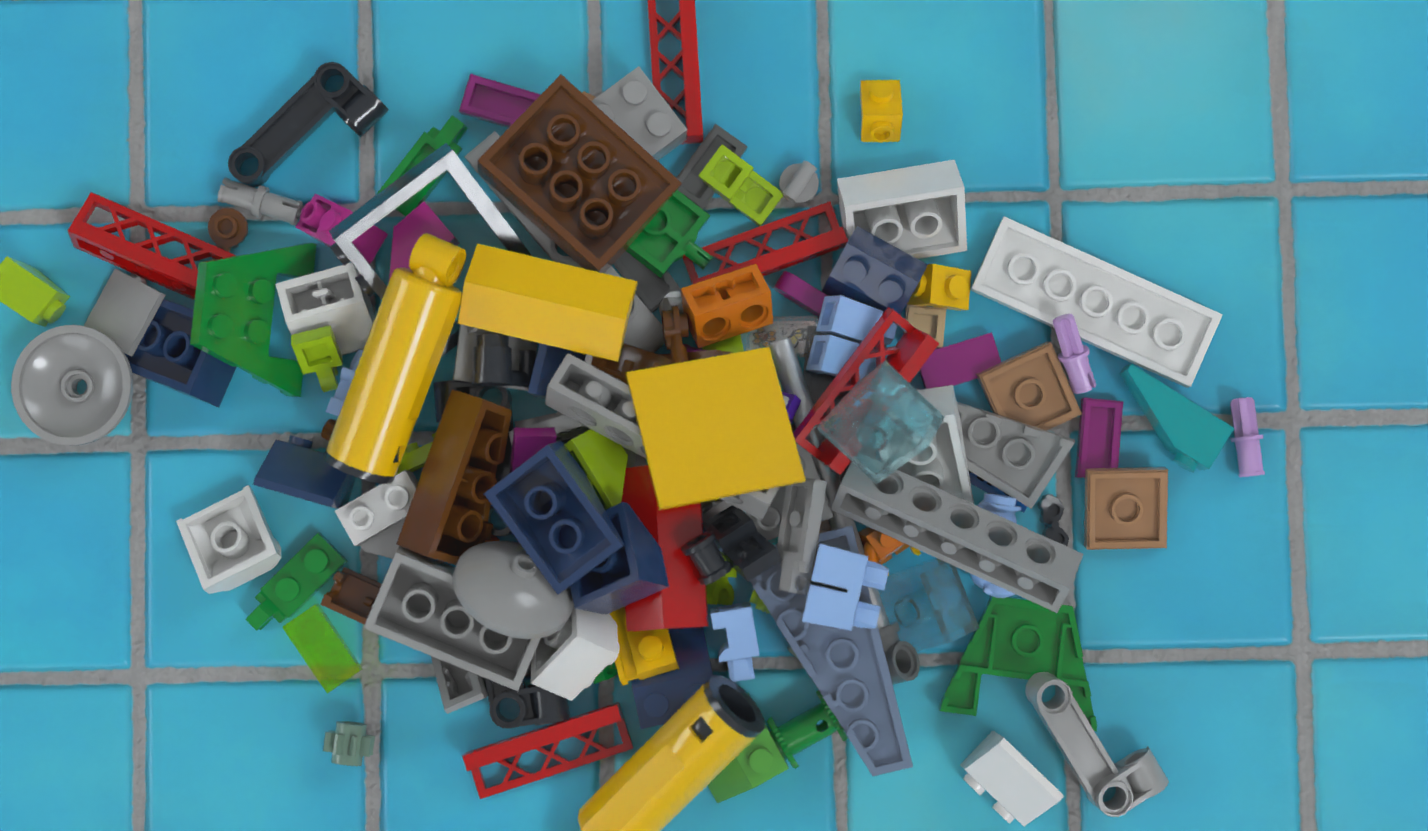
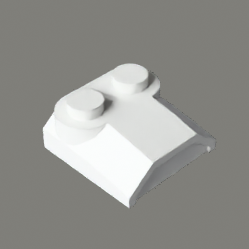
[176,485,282,594]

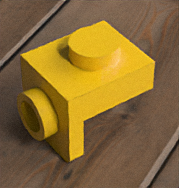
[860,80,903,143]
[907,264,971,311]

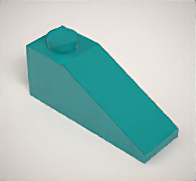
[1120,364,1235,472]

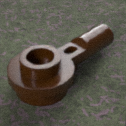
[208,208,248,260]
[662,305,689,364]

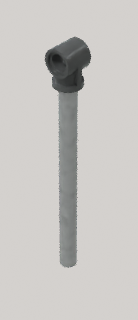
[768,338,920,685]

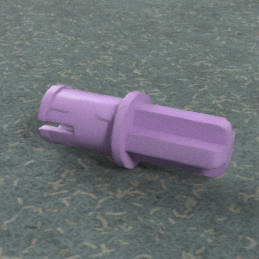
[1053,314,1097,394]
[1230,397,1265,477]

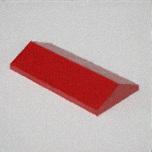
[621,465,709,632]

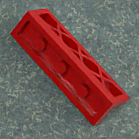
[648,0,703,144]
[68,192,236,300]
[683,201,848,285]
[793,307,940,475]
[462,702,634,799]

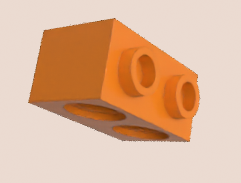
[680,264,773,348]

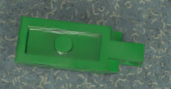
[377,115,468,217]
[245,533,348,631]

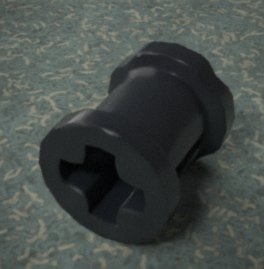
[681,531,733,585]

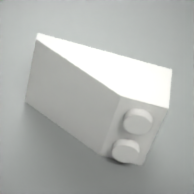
[874,385,974,504]

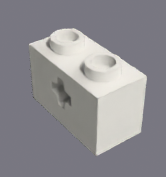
[335,470,418,546]

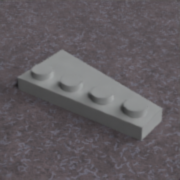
[915,389,1075,509]

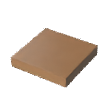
[976,341,1082,431]
[1084,467,1168,550]

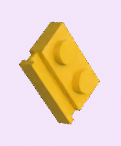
[609,606,679,686]

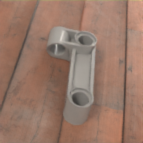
[1025,672,1169,817]

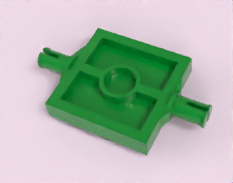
[626,190,713,278]

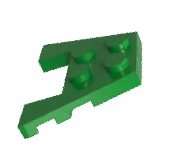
[190,243,317,397]
[939,596,1097,732]

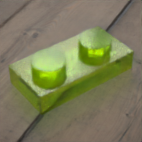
[282,604,363,693]

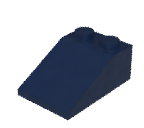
[124,299,236,408]
[484,441,624,595]
[631,627,713,729]

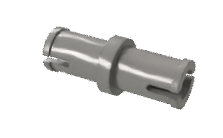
[217,177,303,226]

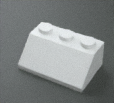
[837,159,967,259]

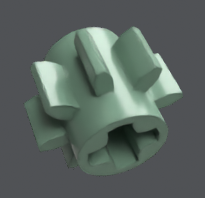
[323,721,375,766]

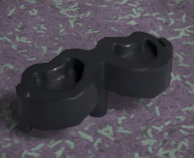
[1038,494,1069,546]

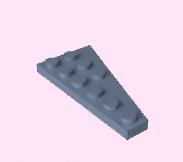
[750,526,913,776]

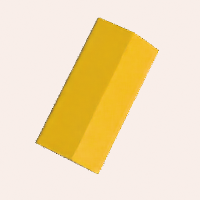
[458,243,638,362]

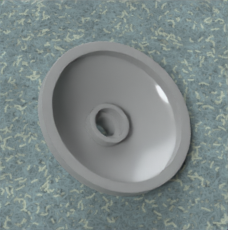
[11,325,133,446]
[453,541,574,639]

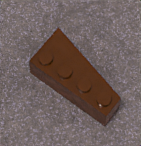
[396,390,512,565]

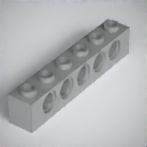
[545,353,780,521]
[831,452,1083,613]

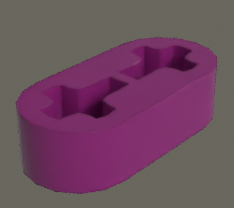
[773,271,827,319]

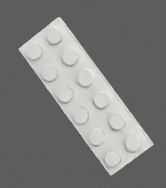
[970,216,1223,388]

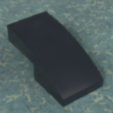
[702,505,782,582]

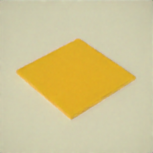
[626,347,806,510]

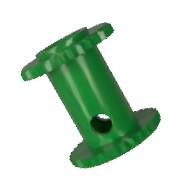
[767,690,848,769]

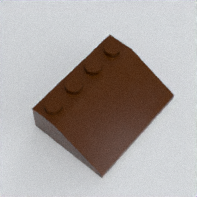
[477,74,682,273]

